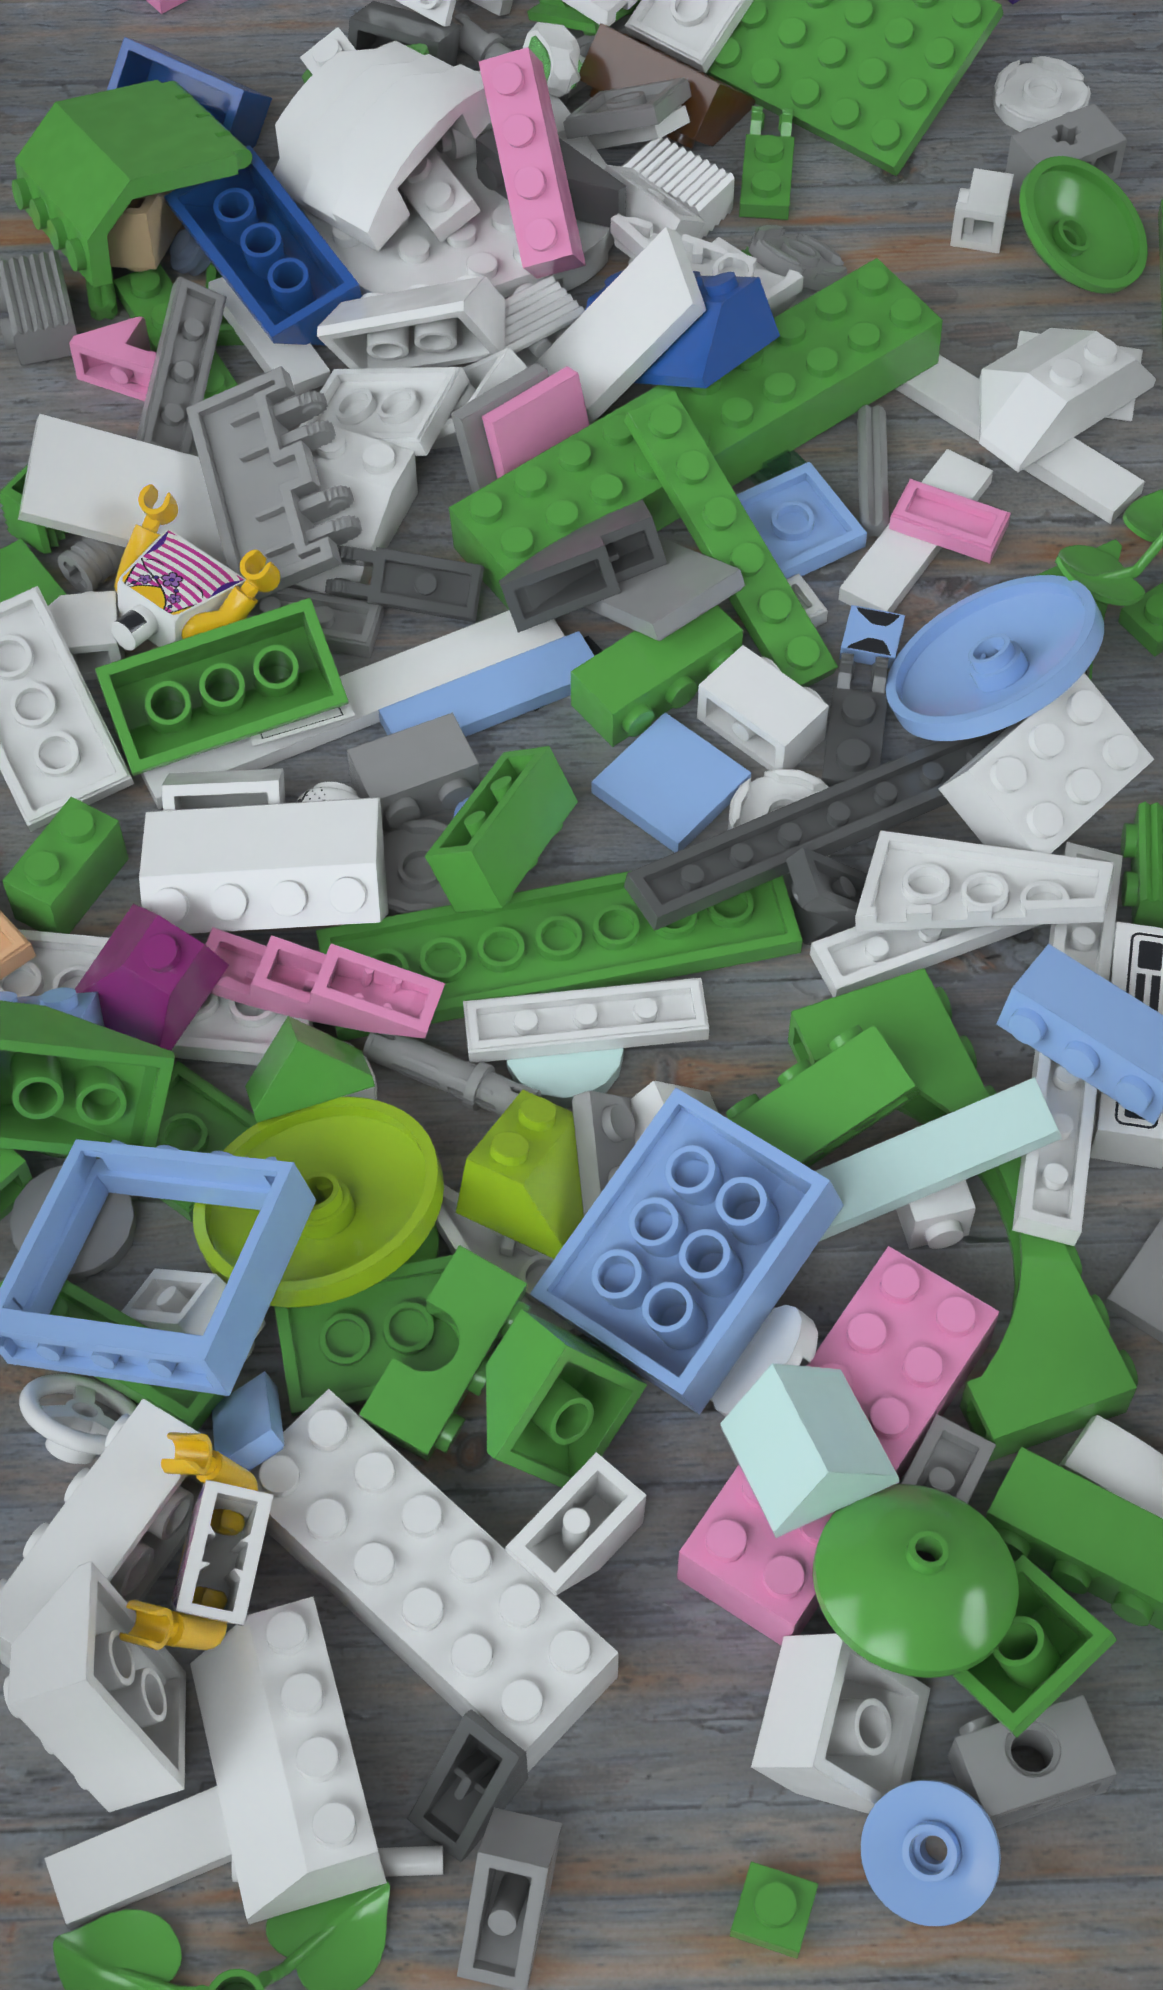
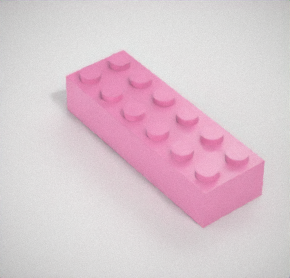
[677,1246,1000,1645]

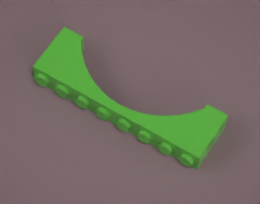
[788,968,1138,1462]

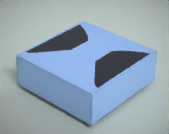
[839,605,905,669]

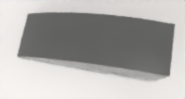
[499,500,668,633]

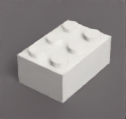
[938,673,1154,854]

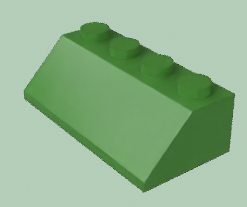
[95,598,349,776]

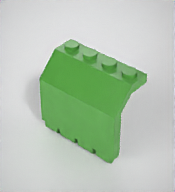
[12,79,252,288]

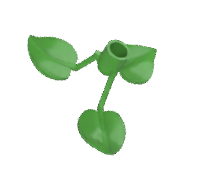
[1055,489,1163,606]
[53,1880,390,1990]

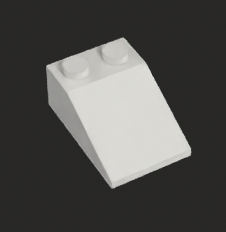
[287,426,418,595]

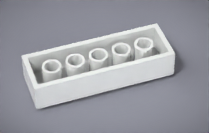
[249,1389,618,1772]

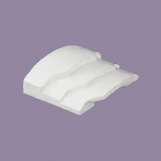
[273,41,491,252]

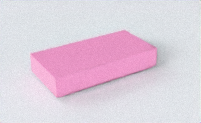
[889,479,1011,564]

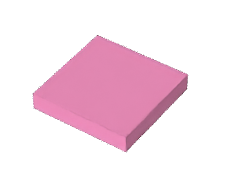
[482,366,589,479]

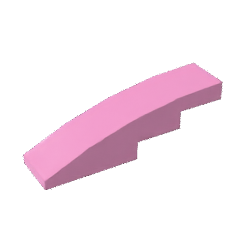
[205,927,445,1039]

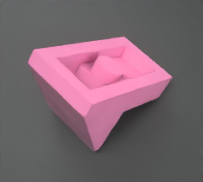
[69,317,157,401]

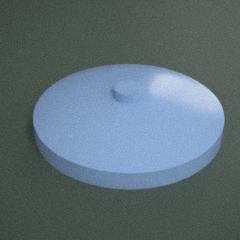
[885,575,1104,741]

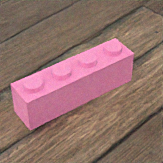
[478,47,586,279]

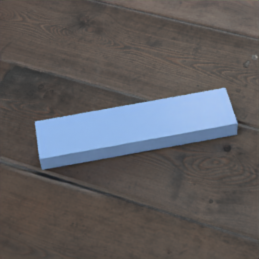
[378,631,594,737]

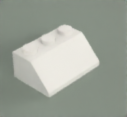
[317,275,505,369]
[3,1561,186,1812]

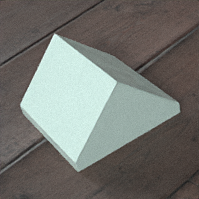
[720,1363,899,1538]

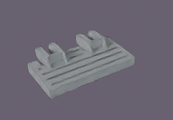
[186,366,362,600]

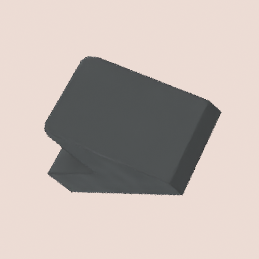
[786,847,867,945]

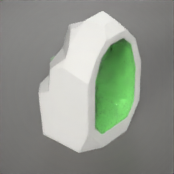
[523,22,582,97]

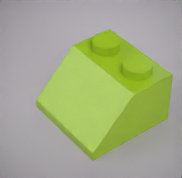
[455,1089,584,1259]

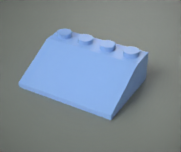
[530,1087,844,1415]

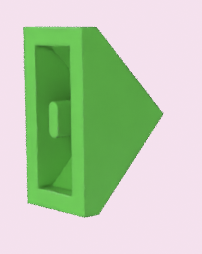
[245,1016,375,1123]

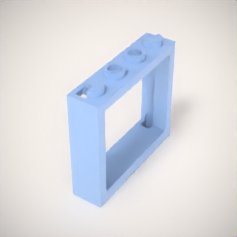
[0,1139,316,1396]

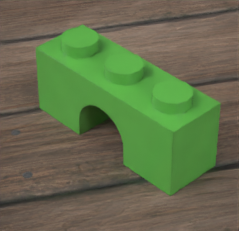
[359,1245,531,1462]

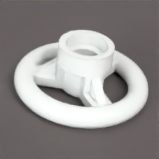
[19,1374,137,1464]

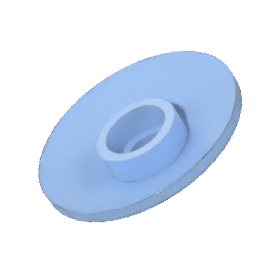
[861,1779,1001,1927]

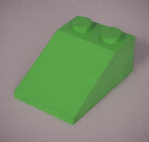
[0,1001,175,1158]

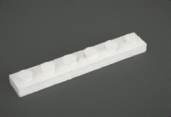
[300,27,481,243]

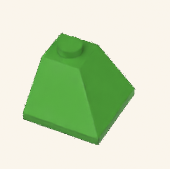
[951,1555,1117,1738]

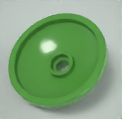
[1019,156,1148,294]
[813,1484,1019,1678]

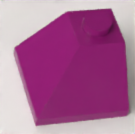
[75,903,229,1051]

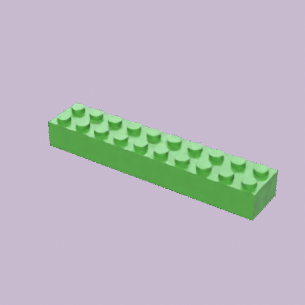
[449,258,943,610]

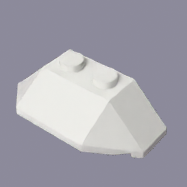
[979,328,1156,472]

